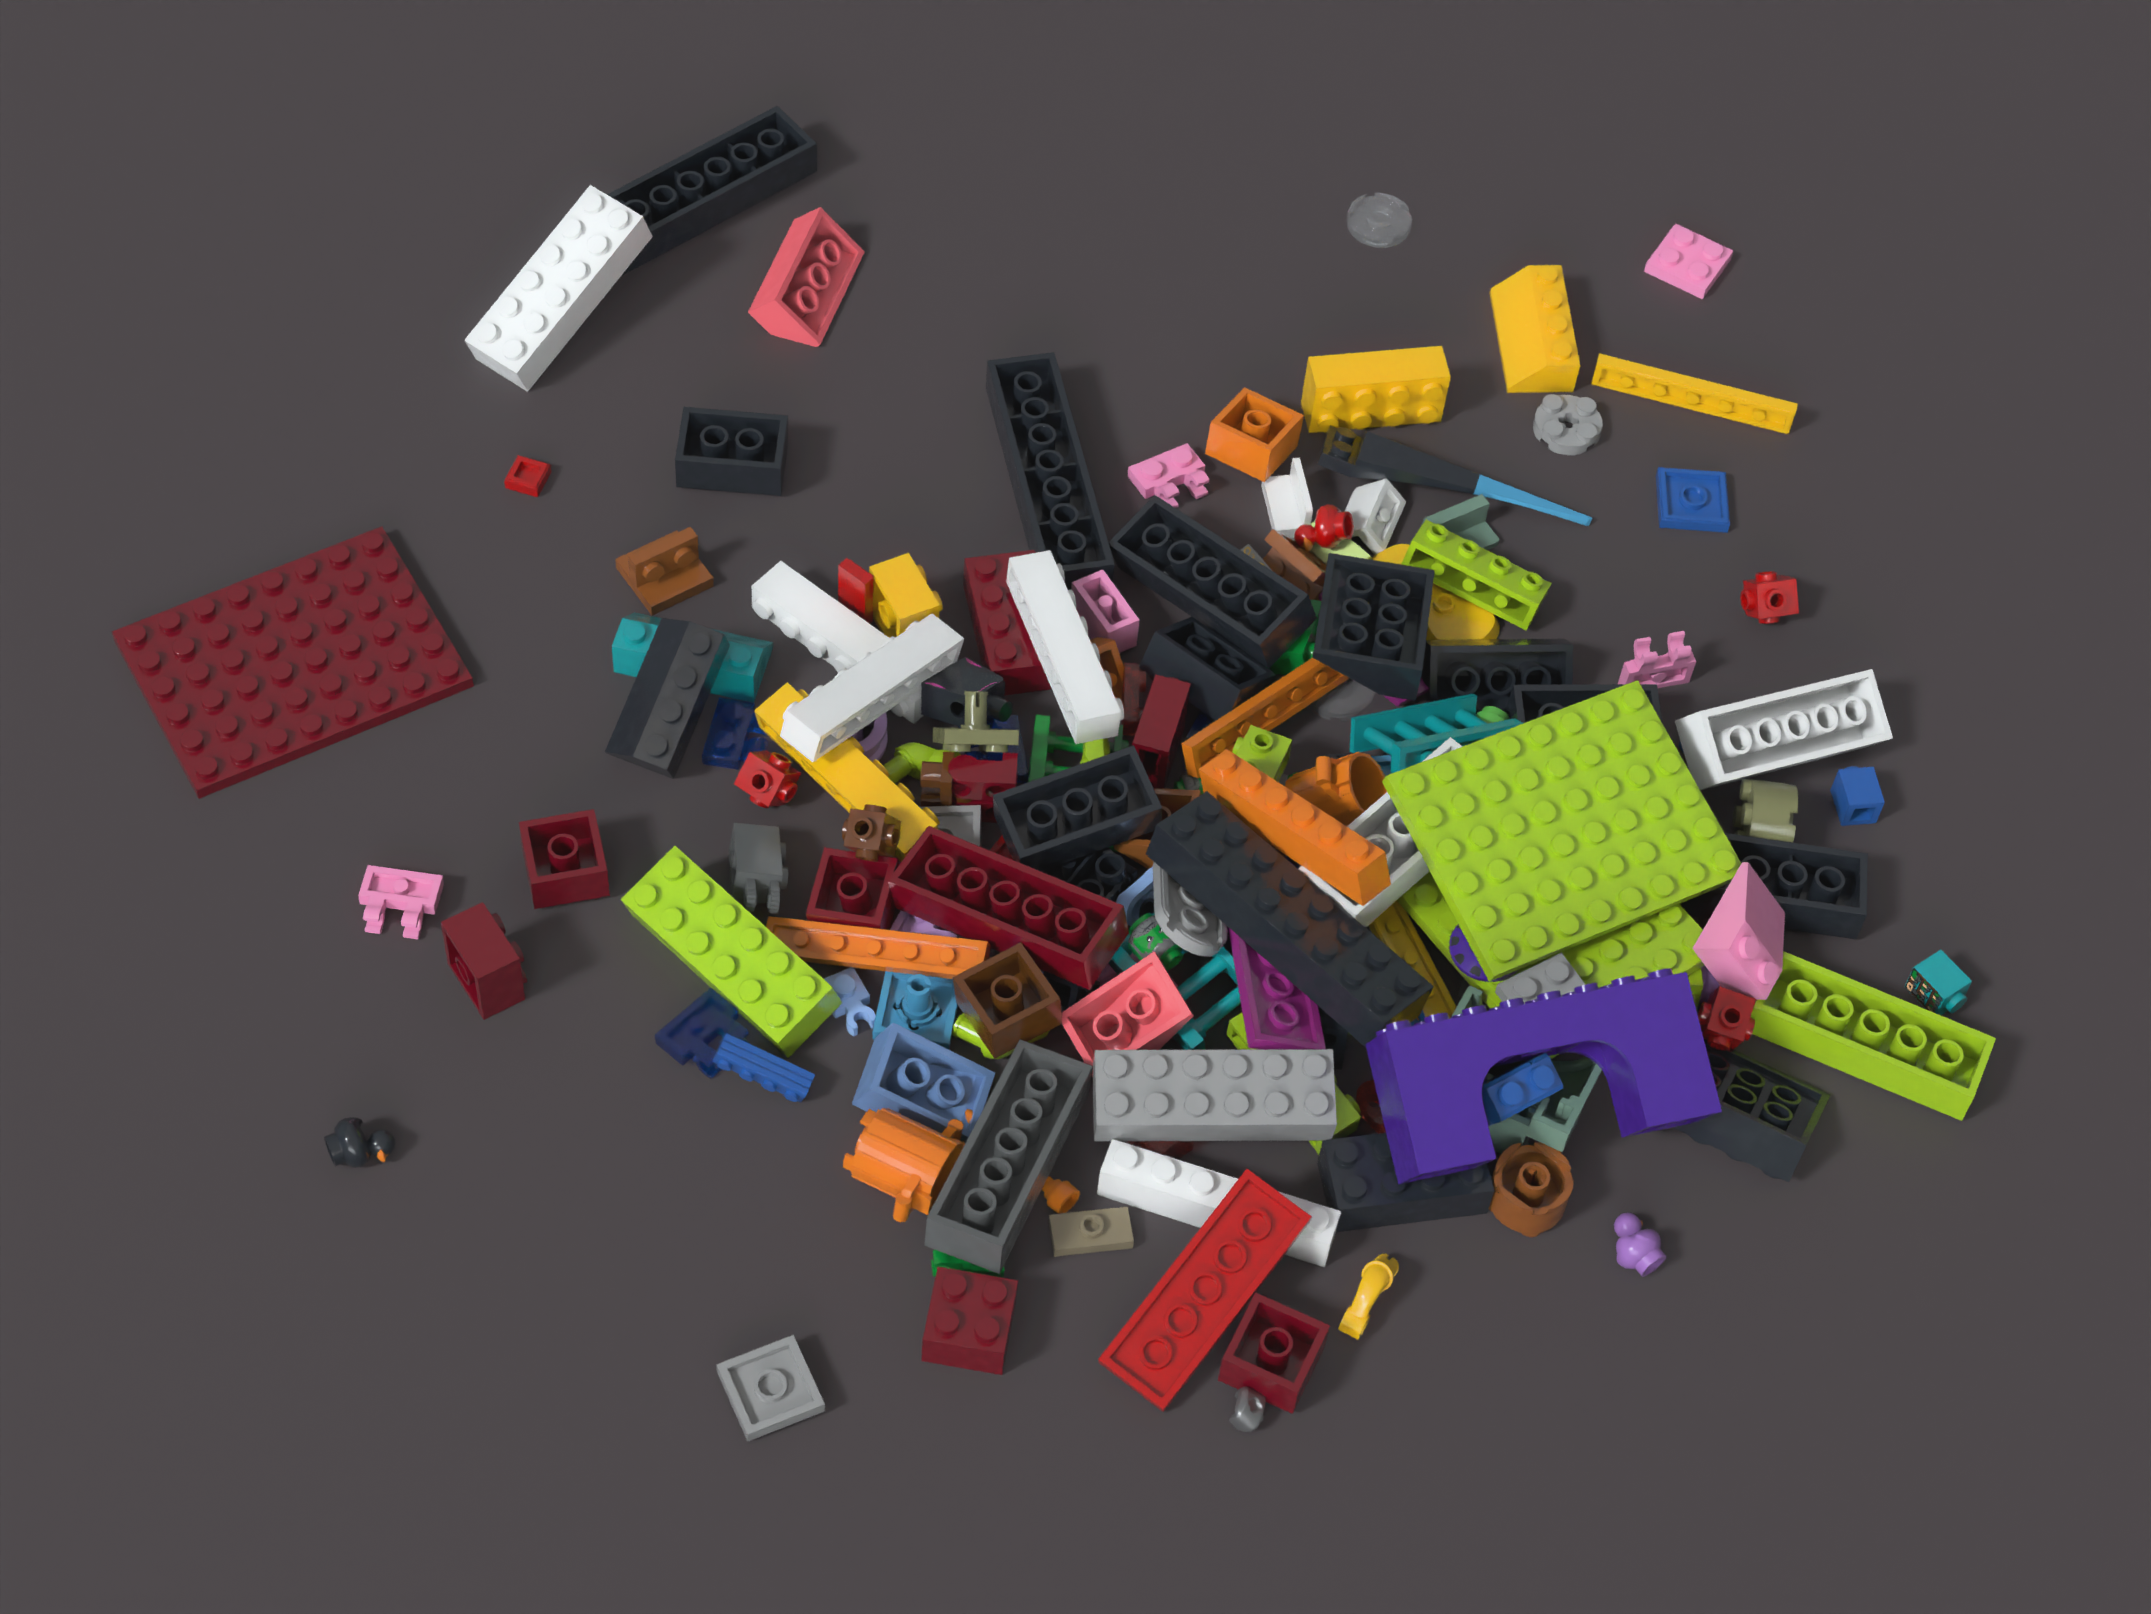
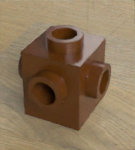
[842,804,901,862]

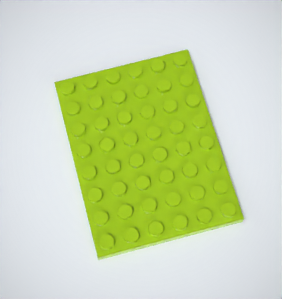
[1382,680,1741,982]

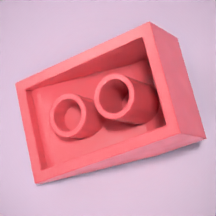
[1062,952,1194,1076]

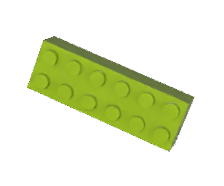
[621,846,842,1058]
[1751,951,1996,1121]

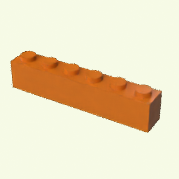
[1199,749,1391,906]

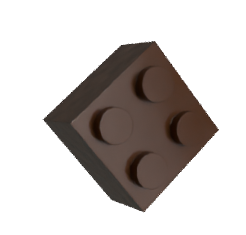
[953,942,1062,1059]

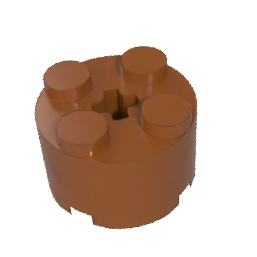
[1489,1142,1574,1237]

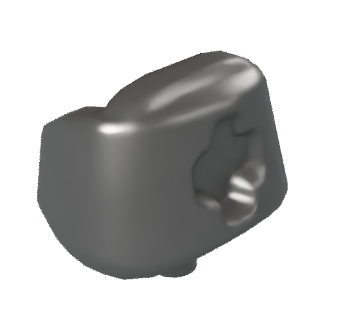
[1229,1387,1266,1432]

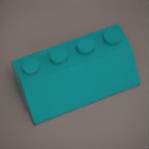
[612,612,773,703]

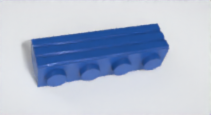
[712,1033,815,1102]

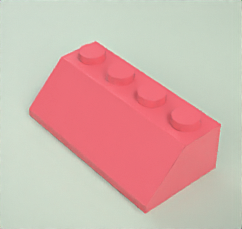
[748,207,865,347]

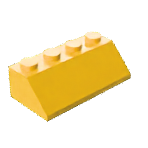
[1490,265,1580,393]

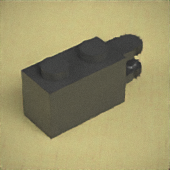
[728,823,788,914]

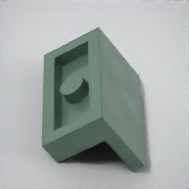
[1423,494,1499,550]

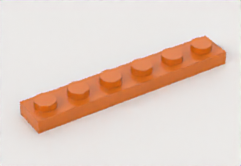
[1181,658,1349,779]
[766,916,991,979]

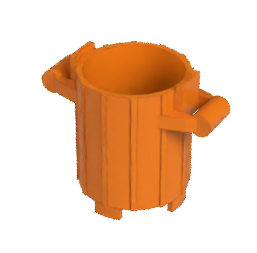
[1285,751,1387,826]
[843,1108,965,1222]

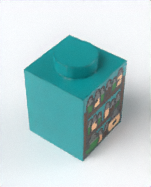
[1904,949,1972,1015]

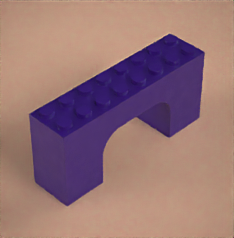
[1365,968,1722,1184]

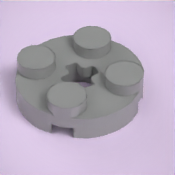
[1533,394,1603,455]

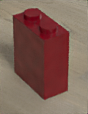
[1132,674,1191,789]

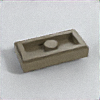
[1048,1207,1134,1257]

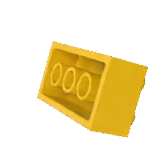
[1301,346,1451,433]

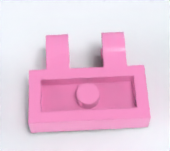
[1128,443,1209,508]
[1618,631,1696,688]
[358,865,444,939]

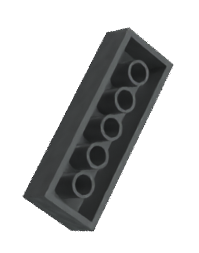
[925,1040,1093,1274]

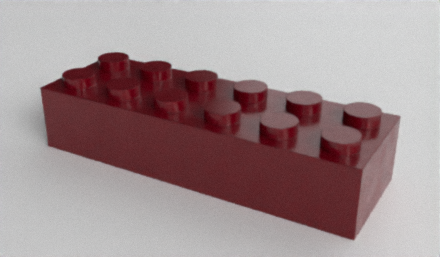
[888,826,1129,990]

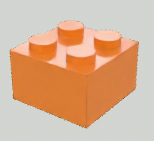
[1205,387,1304,482]

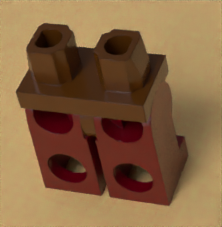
[920,752,1018,823]

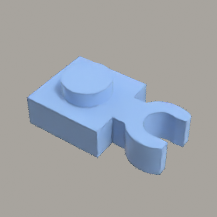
[824,967,876,1036]

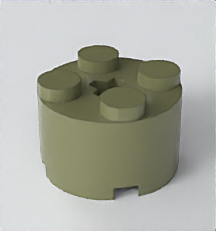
[1732,778,1798,843]

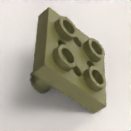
[933,691,1019,752]

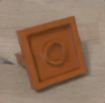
[615,527,714,616]
[1263,529,1326,600]

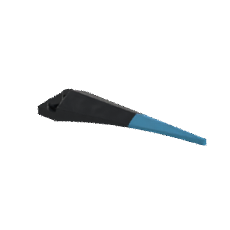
[1318,426,1592,526]

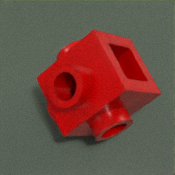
[1740,571,1799,624]
[734,750,801,808]
[1697,986,1756,1051]

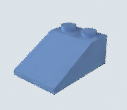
[852,1022,995,1141]

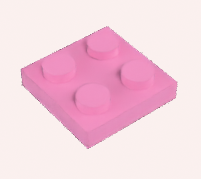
[1644,223,1733,299]

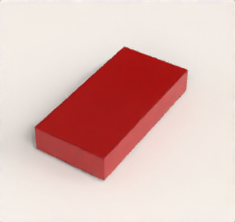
[838,558,874,624]

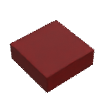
[504,455,551,498]

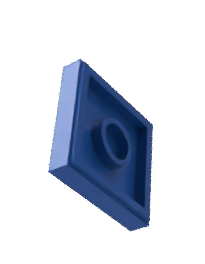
[1656,467,1730,533]

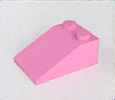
[1692,862,1785,1000]

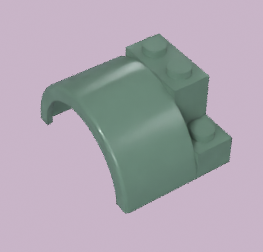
[1450,986,1602,1154]

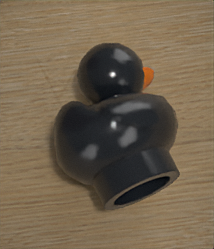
[324,1117,396,1168]

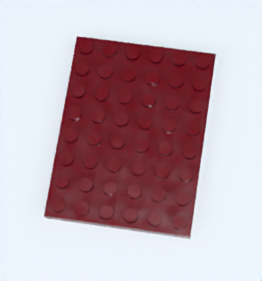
[112,526,474,799]

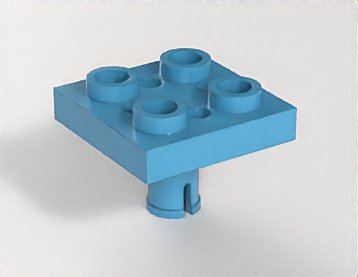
[872,971,958,1050]

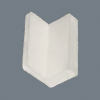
[1261,458,1313,538]
[1345,478,1406,554]

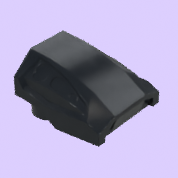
[1043,847,1138,902]

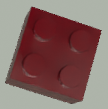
[519,809,610,909]
[806,847,899,930]
[441,902,527,1020]
[921,1267,1018,1375]
[1218,1292,1330,1414]

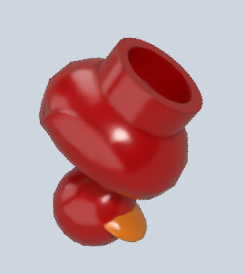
[1294,504,1354,552]

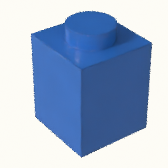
[1830,766,1885,826]

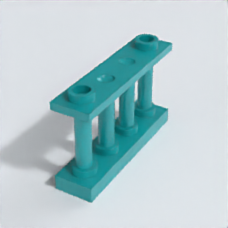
[1349,694,1523,774]
[1108,913,1241,1050]

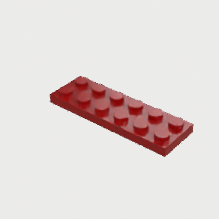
[1098,1169,1312,1412]

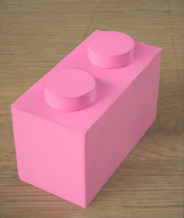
[1071,569,1139,653]

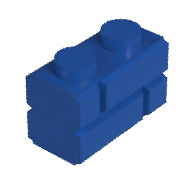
[1482,1053,1563,1126]

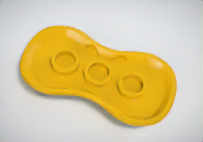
[1371,544,1500,640]

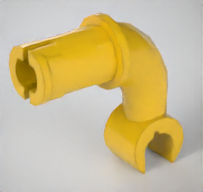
[1338,1254,1399,1340]

